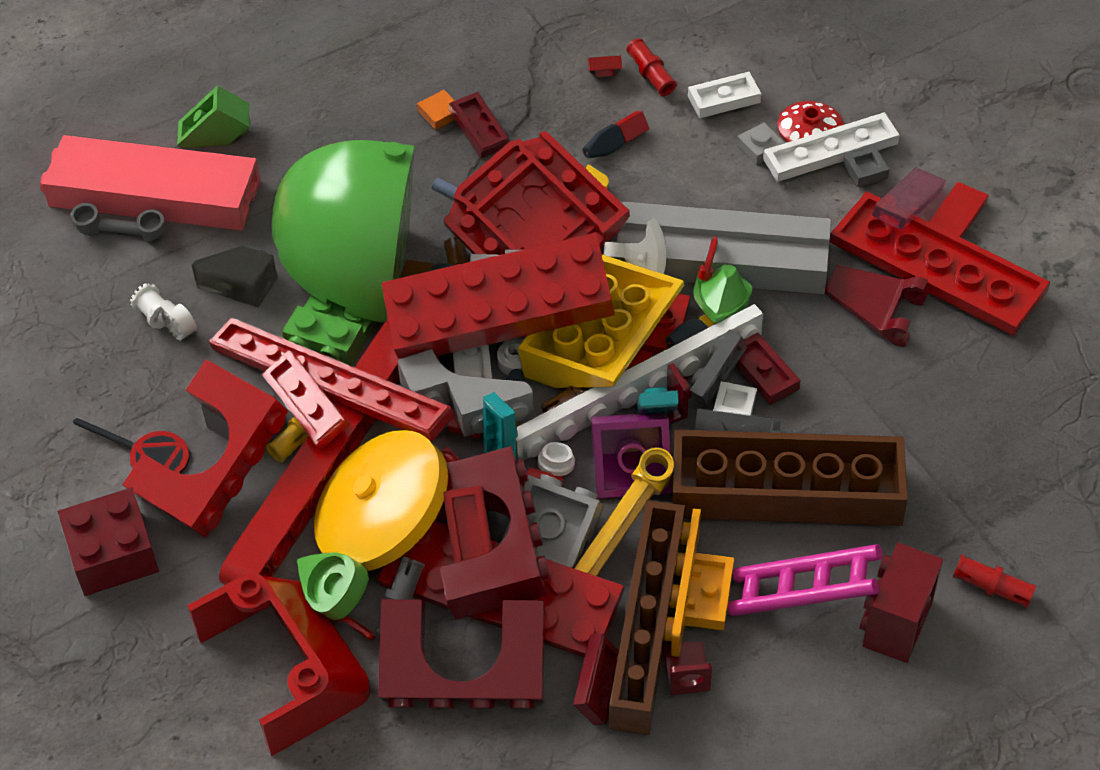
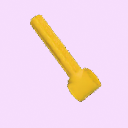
[574,448,674,576]

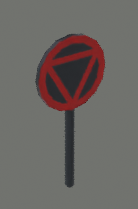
[73,418,189,474]

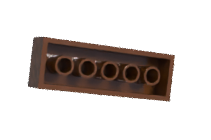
[672,430,908,526]

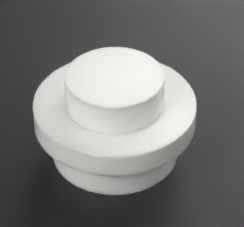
[537,442,575,476]

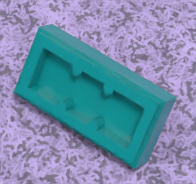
[637,387,678,414]
[483,392,518,458]

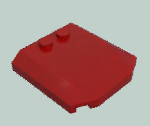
[443,131,630,255]

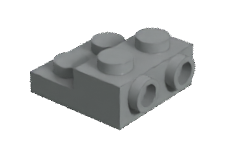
[501,474,603,568]

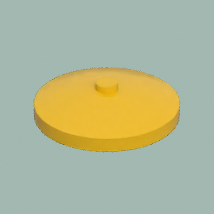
[314,430,448,571]

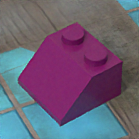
[591,412,673,498]

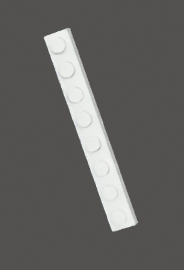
[516,304,763,460]

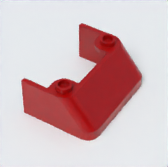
[187,574,370,757]

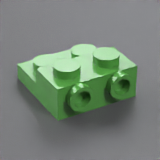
[282,295,377,366]

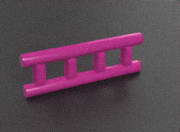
[728,544,882,616]

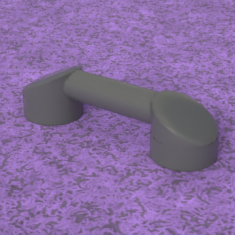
[70,203,166,242]

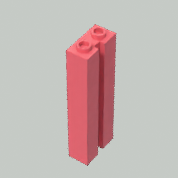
[40,135,261,231]

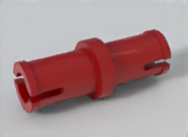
[626,38,677,97]
[953,554,1036,609]

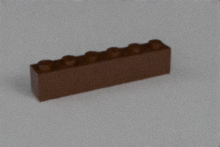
[609,500,685,735]

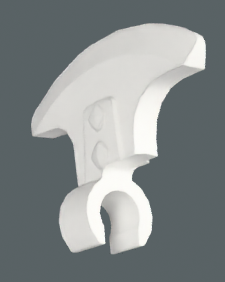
[604,219,666,274]

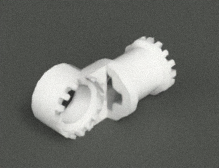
[130,283,197,341]

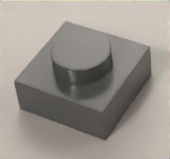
[843,146,890,188]

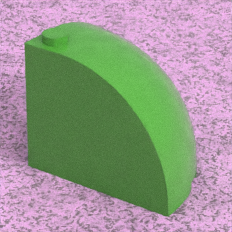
[272,140,414,323]

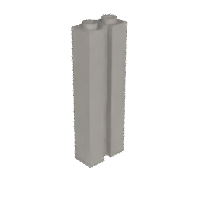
[610,202,831,294]

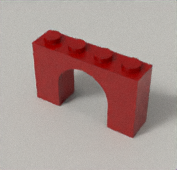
[122,359,289,538]

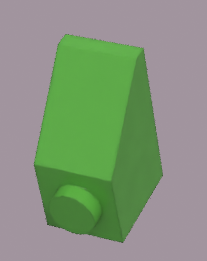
[177,85,251,148]

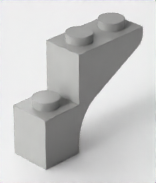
[397,349,534,437]

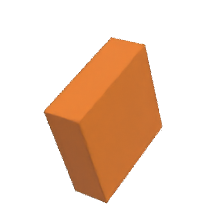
[417,90,455,130]

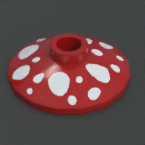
[777,101,843,143]

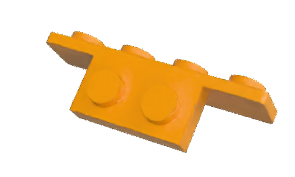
[665,509,734,657]

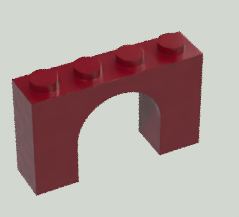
[436,446,551,620]
[378,599,545,710]

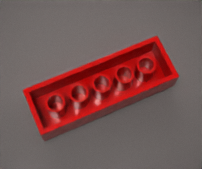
[381,233,615,359]

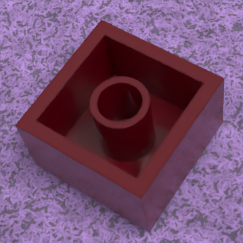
[57,487,159,597]
[859,542,944,664]

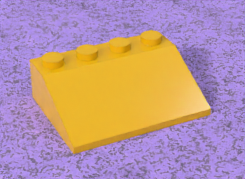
[518,255,684,388]

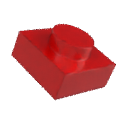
[587,55,622,77]

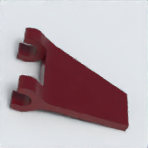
[825,265,928,347]

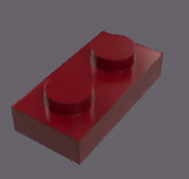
[736,332,801,405]

